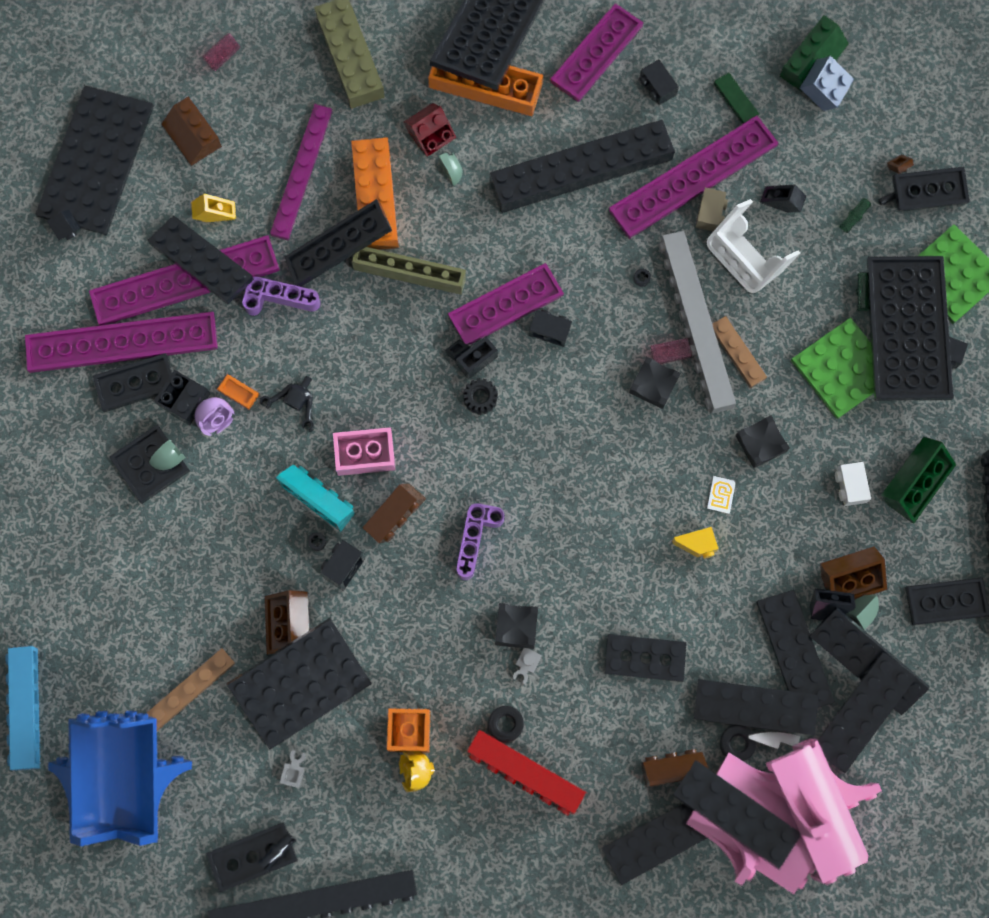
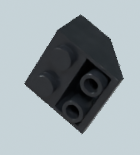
[153,370,210,425]

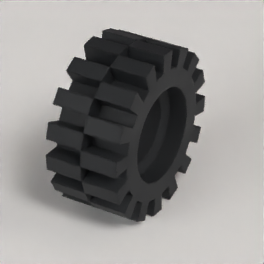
[463,378,498,415]

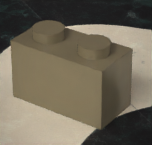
[695,188,728,231]

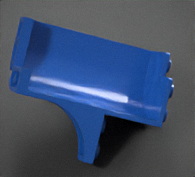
[48,711,192,846]

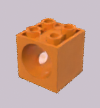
[387,709,431,753]

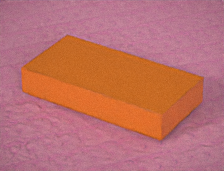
[217,374,260,410]

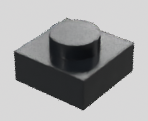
[445,339,470,362]

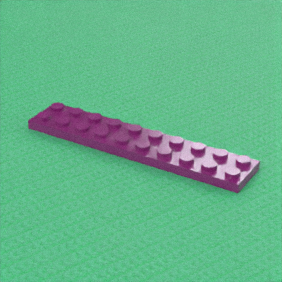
[608,116,778,239]
[89,235,280,326]
[25,312,218,373]

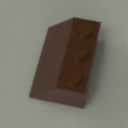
[162,96,222,166]
[820,546,887,600]
[265,590,309,655]
[641,749,709,787]

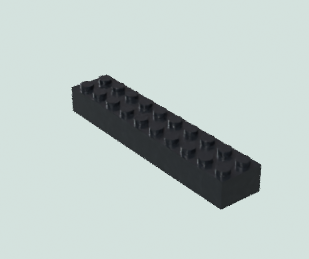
[490,119,675,213]

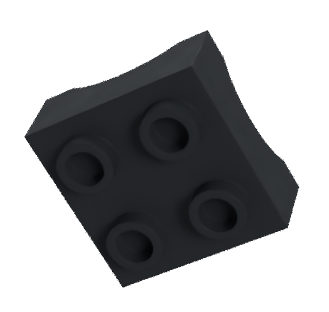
[629,357,681,409]
[735,415,790,468]
[495,603,538,649]

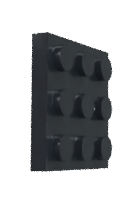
[109,424,190,504]

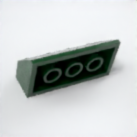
[779,15,849,94]
[881,437,956,523]

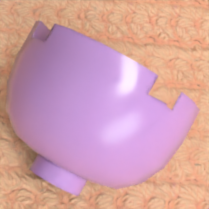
[195,397,234,436]

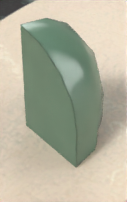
[439,153,462,186]
[149,439,186,470]
[846,594,879,630]

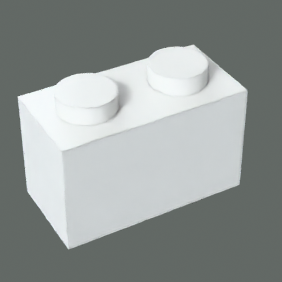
[835,462,871,506]

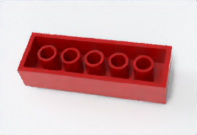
[467,730,586,816]

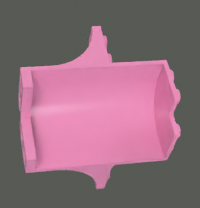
[766,738,882,885]
[686,753,816,894]

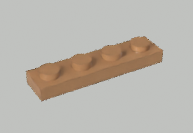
[712,316,767,388]

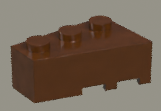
[363,484,426,543]

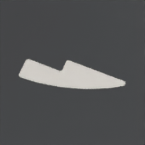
[748,732,800,749]

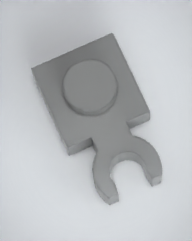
[513,648,542,685]
[280,750,306,788]

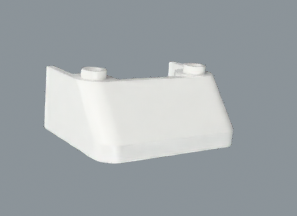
[707,199,800,293]

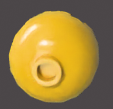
[399,751,434,792]

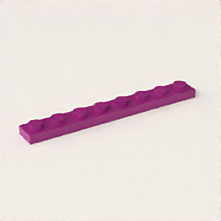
[270,104,333,241]

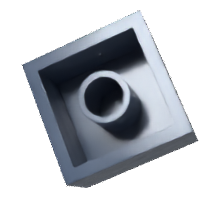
[800,56,854,111]

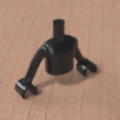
[259,376,314,432]

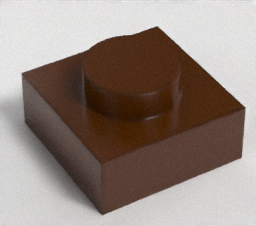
[887,154,914,174]

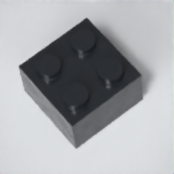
[320,540,365,591]

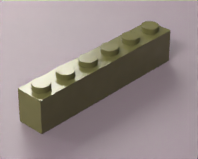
[352,247,466,295]

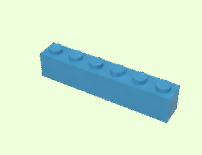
[5,646,40,771]

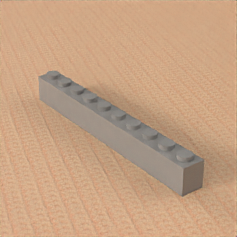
[659,231,736,414]

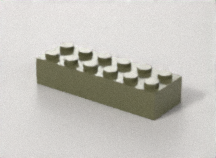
[314,0,385,109]

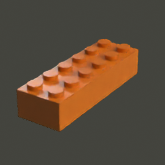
[428,66,543,116]
[351,137,399,250]

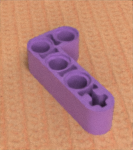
[242,277,321,316]
[457,504,504,580]

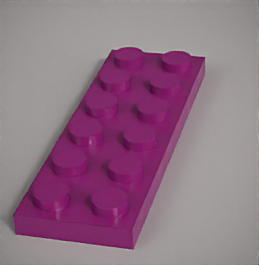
[550,3,643,102]
[448,263,564,346]

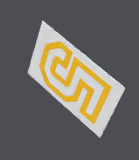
[707,476,735,514]

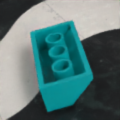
[276,465,355,532]

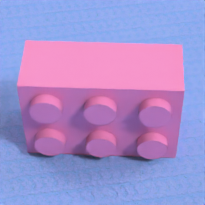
[333,428,395,476]

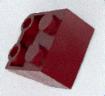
[403,103,457,157]

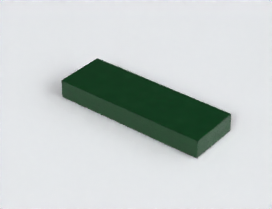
[714,73,759,124]

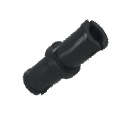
[258,832,297,871]

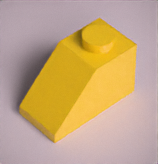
[191,194,236,222]
[672,527,719,559]

